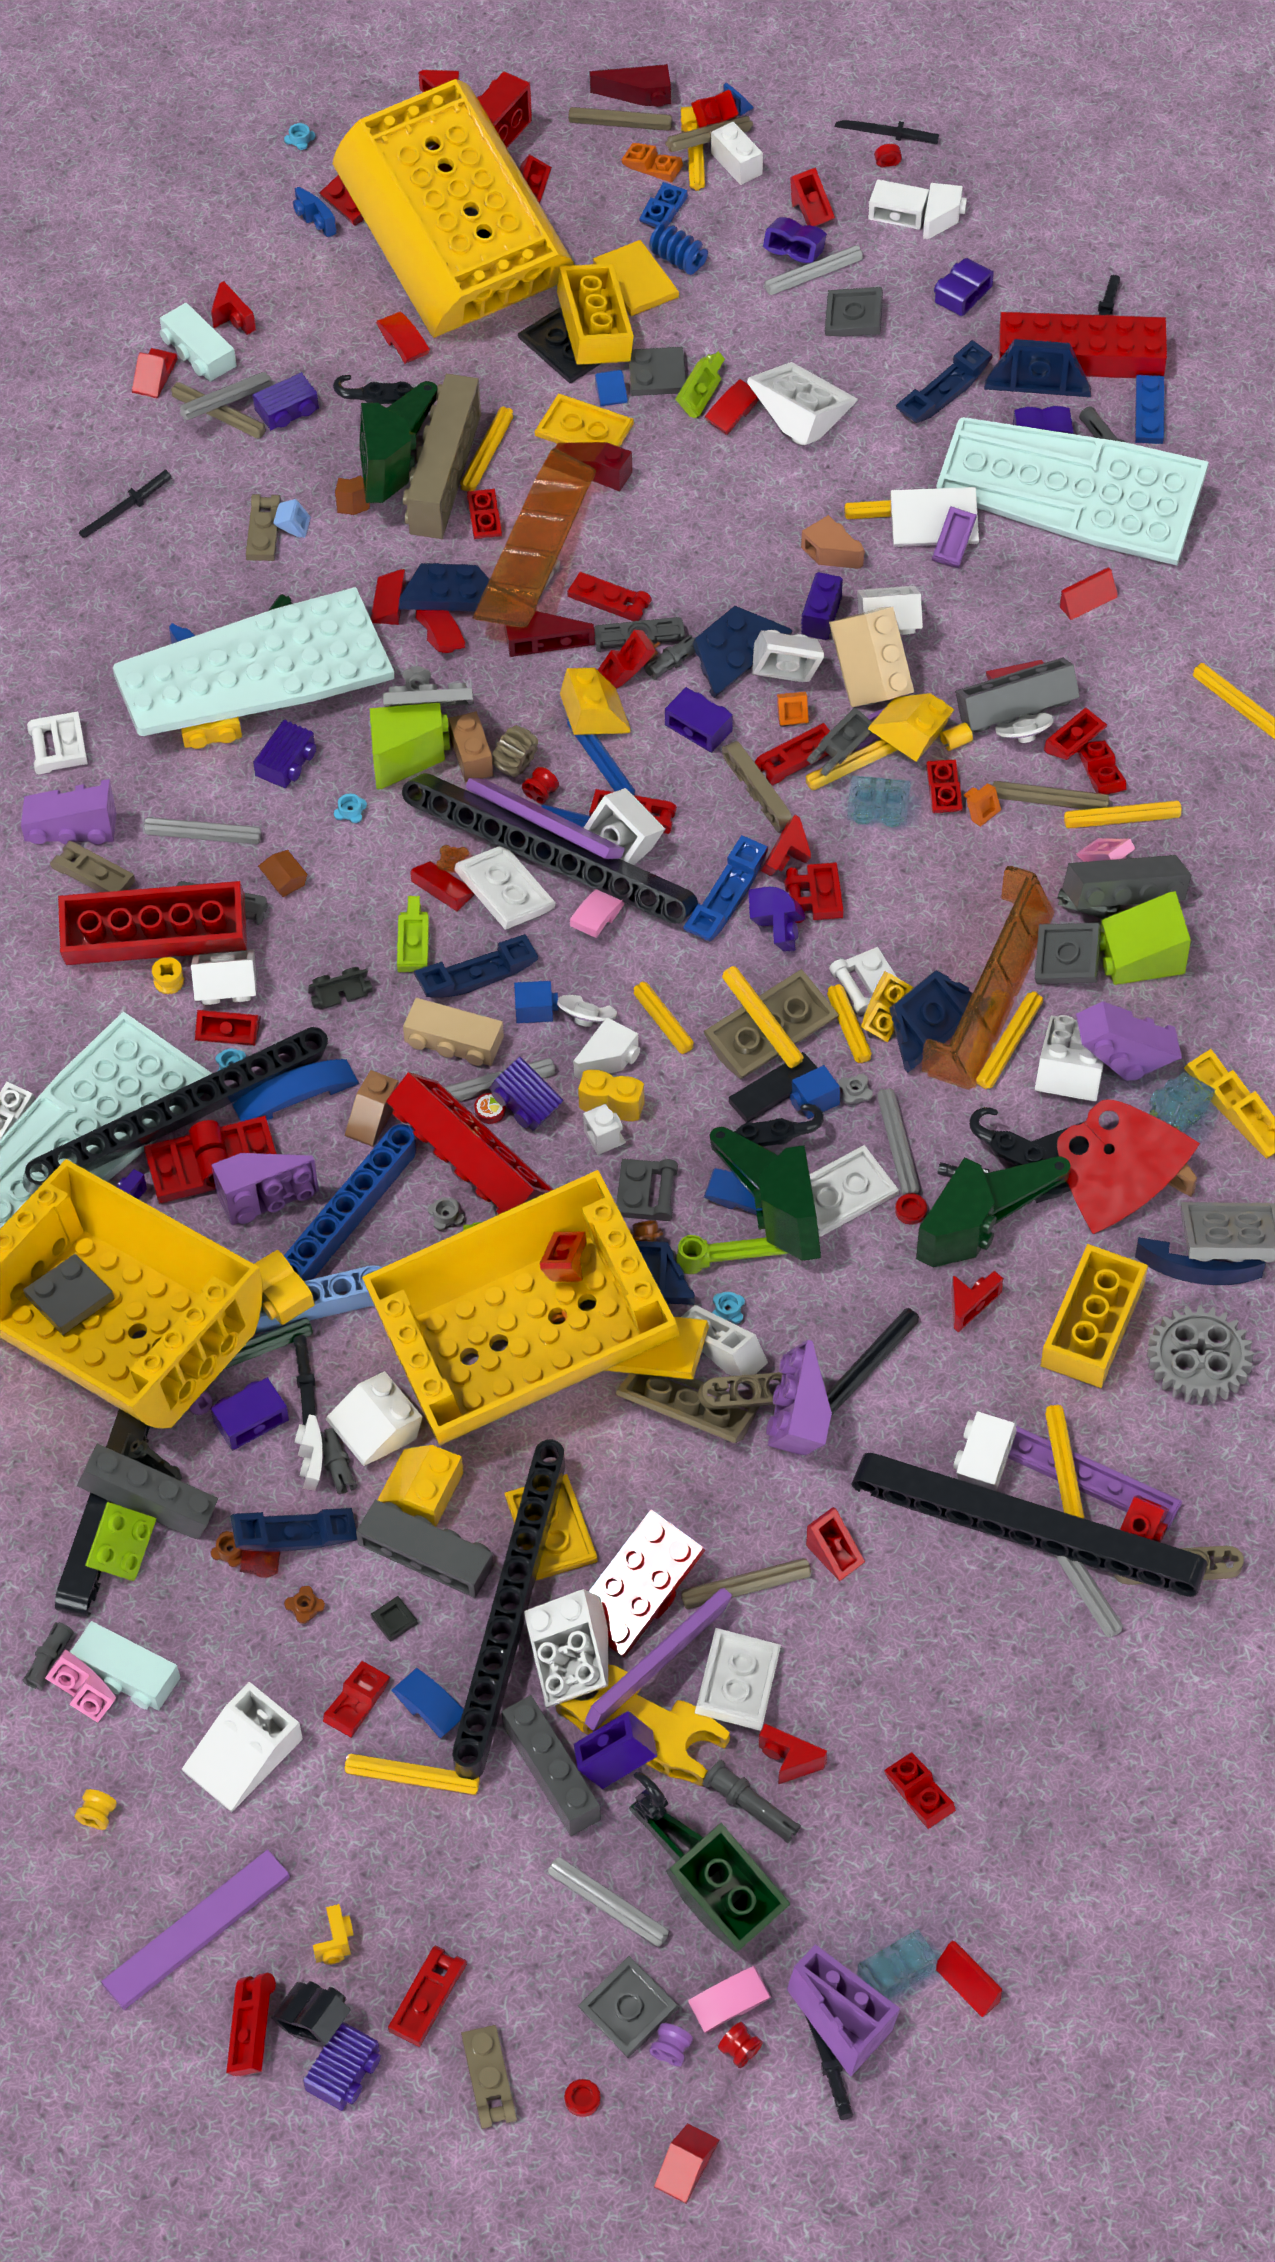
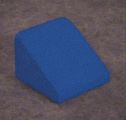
[723,82,754,116]
[595,370,628,407]

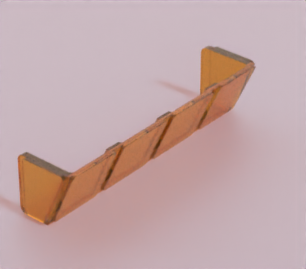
[472,449,596,628]
[922,866,1054,1090]

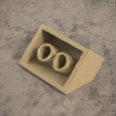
[829,607,914,707]

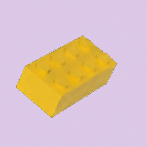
[557,263,634,365]
[1040,1244,1148,1388]

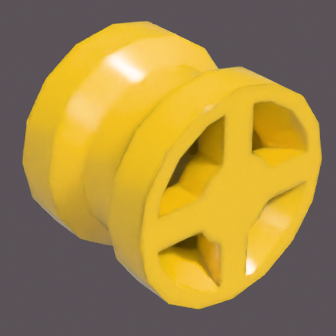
[151,957,184,994]
[74,1789,117,1830]

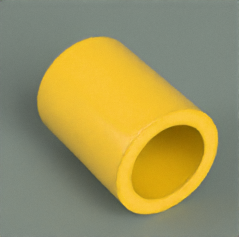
[940,722,973,751]

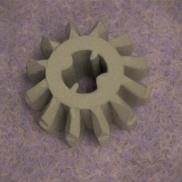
[492,725,538,778]

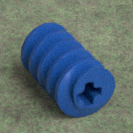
[649,220,708,275]

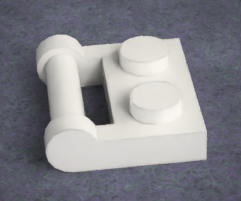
[27,712,88,774]
[829,947,897,1016]

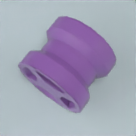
[649,2023,693,2067]

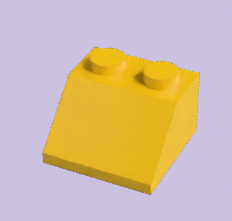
[560,668,630,735]
[868,693,955,762]
[377,1445,463,1527]

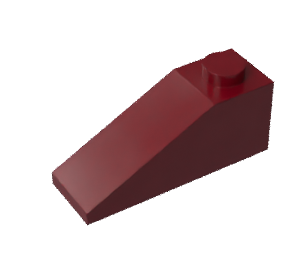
[589,64,671,107]
[545,442,632,492]
[503,610,595,657]

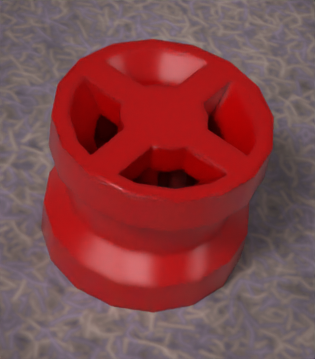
[522,767,559,804]
[718,2022,763,2068]

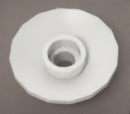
[995,713,1053,743]
[557,995,617,1027]

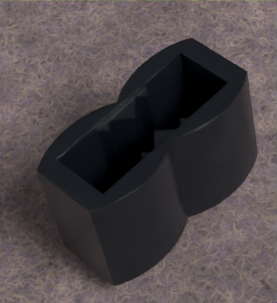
[271,1981,351,2046]

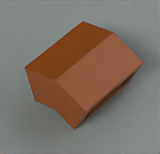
[335,475,370,515]
[258,850,308,897]

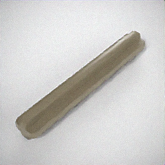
[568,107,672,131]
[665,115,753,152]
[171,382,266,439]
[992,781,1109,809]
[681,1558,811,1609]

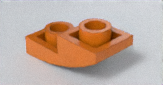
[621,143,683,183]

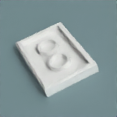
[890,487,979,547]
[454,846,556,930]
[809,1145,899,1237]
[695,1628,781,1731]

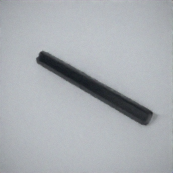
[827,1308,919,1416]

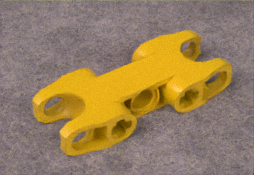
[555,1664,730,1786]

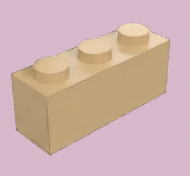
[403,998,504,1066]

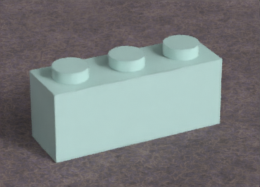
[160,303,237,382]
[70,1621,180,1711]

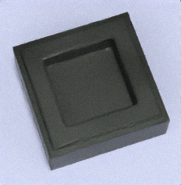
[371,1596,418,1642]

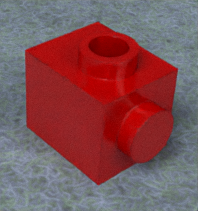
[1120,1495,1169,1542]

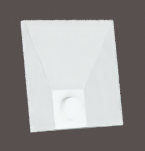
[747,362,858,445]

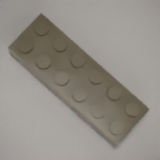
[403,373,481,539]

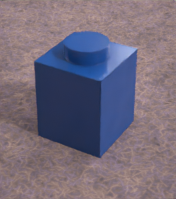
[514,981,559,1024]
[790,1065,840,1119]

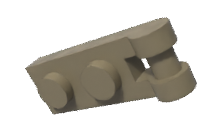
[246,494,281,561]
[50,841,135,892]
[461,2025,517,2129]

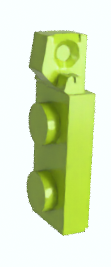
[675,351,725,418]
[397,896,429,972]

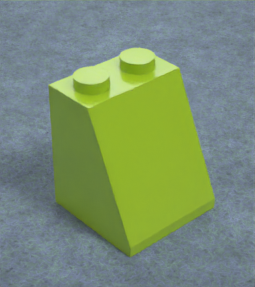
[369,703,450,789]
[1100,891,1191,985]

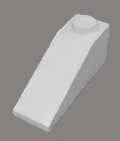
[681,1305,768,1376]

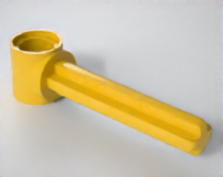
[681,106,705,191]

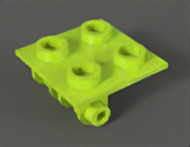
[85,1502,157,1581]

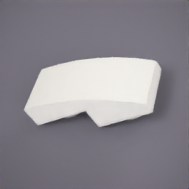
[0,1081,36,1139]
[294,1414,322,1491]

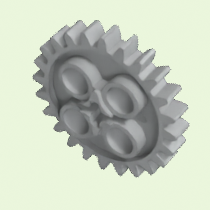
[1147,1305,1254,1404]

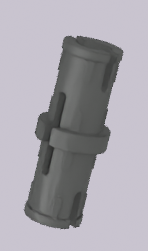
[644,635,696,680]
[320,1428,357,1494]
[23,1622,74,1691]

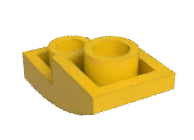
[861,971,913,1042]

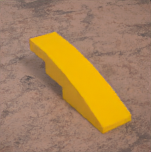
[1184,1049,1275,1159]

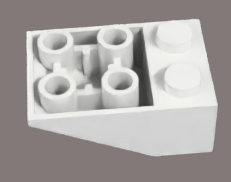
[1035,1015,1104,1102]
[524,1589,608,1708]
[182,1682,303,1812]

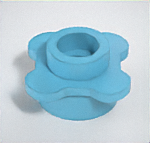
[284,123,315,150]
[334,793,367,823]
[215,1048,246,1071]
[712,1292,745,1324]

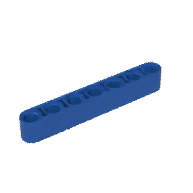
[284,1124,416,1281]

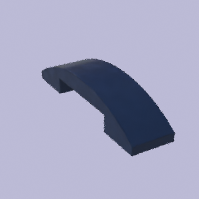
[896,340,993,423]
[414,934,538,998]
[1135,1237,1266,1285]
[230,1508,357,1552]

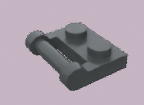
[616,1158,678,1221]

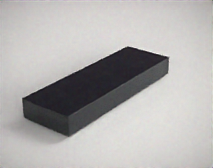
[728,1052,818,1123]

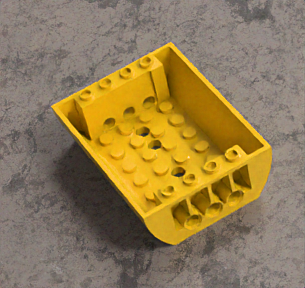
[332,79,575,338]
[0,1159,263,1429]
[362,1170,679,1446]

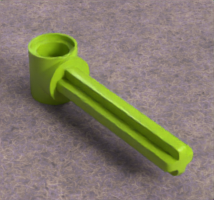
[676,1235,789,1274]

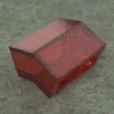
[240,1550,281,1578]

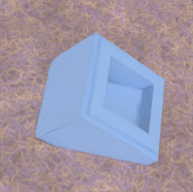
[274,499,311,538]

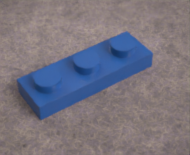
[1135,375,1164,444]

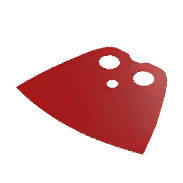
[1057,1099,1200,1234]

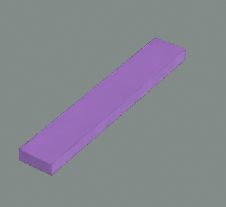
[465,778,625,859]
[1008,1425,1182,1531]
[585,1588,732,1731]
[101,1849,290,2010]

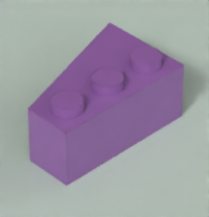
[21,779,117,845]
[1076,1001,1182,1081]
[787,1944,900,2077]

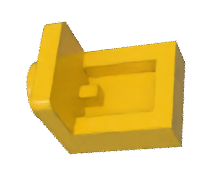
[313,1904,354,1965]

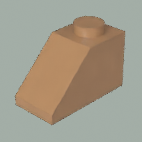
[345,1070,399,1147]

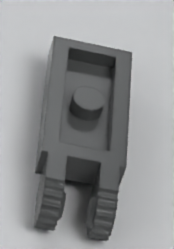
[807,707,873,776]

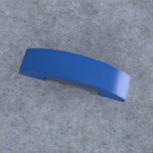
[683,835,768,942]
[232,1059,359,1122]

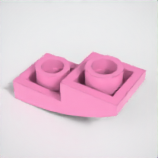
[570,889,625,938]
[45,1649,116,1723]
[688,1966,772,2033]

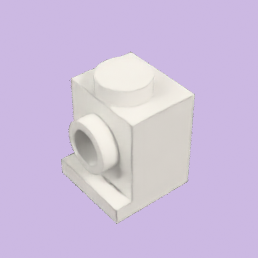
[583,1104,626,1155]

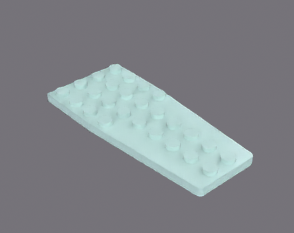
[937,417,1209,566]
[113,587,394,736]
[0,1011,212,1228]

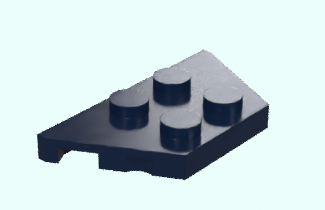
[984,339,1091,398]
[398,563,509,612]
[692,606,793,698]
[889,970,993,1073]
[585,1241,695,1305]

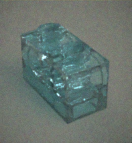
[847,775,911,827]
[1149,1072,1216,1133]
[857,1929,937,1999]

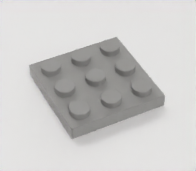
[383,683,474,707]
[1181,1202,1275,1262]

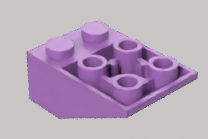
[212,1153,319,1226]
[766,1340,832,1455]

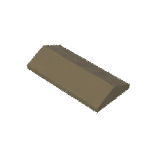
[704,969,839,1079]
[616,1373,760,1443]

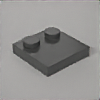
[825,287,883,337]
[629,347,686,396]
[1035,923,1101,984]
[23,1254,115,1335]
[578,1956,679,2058]

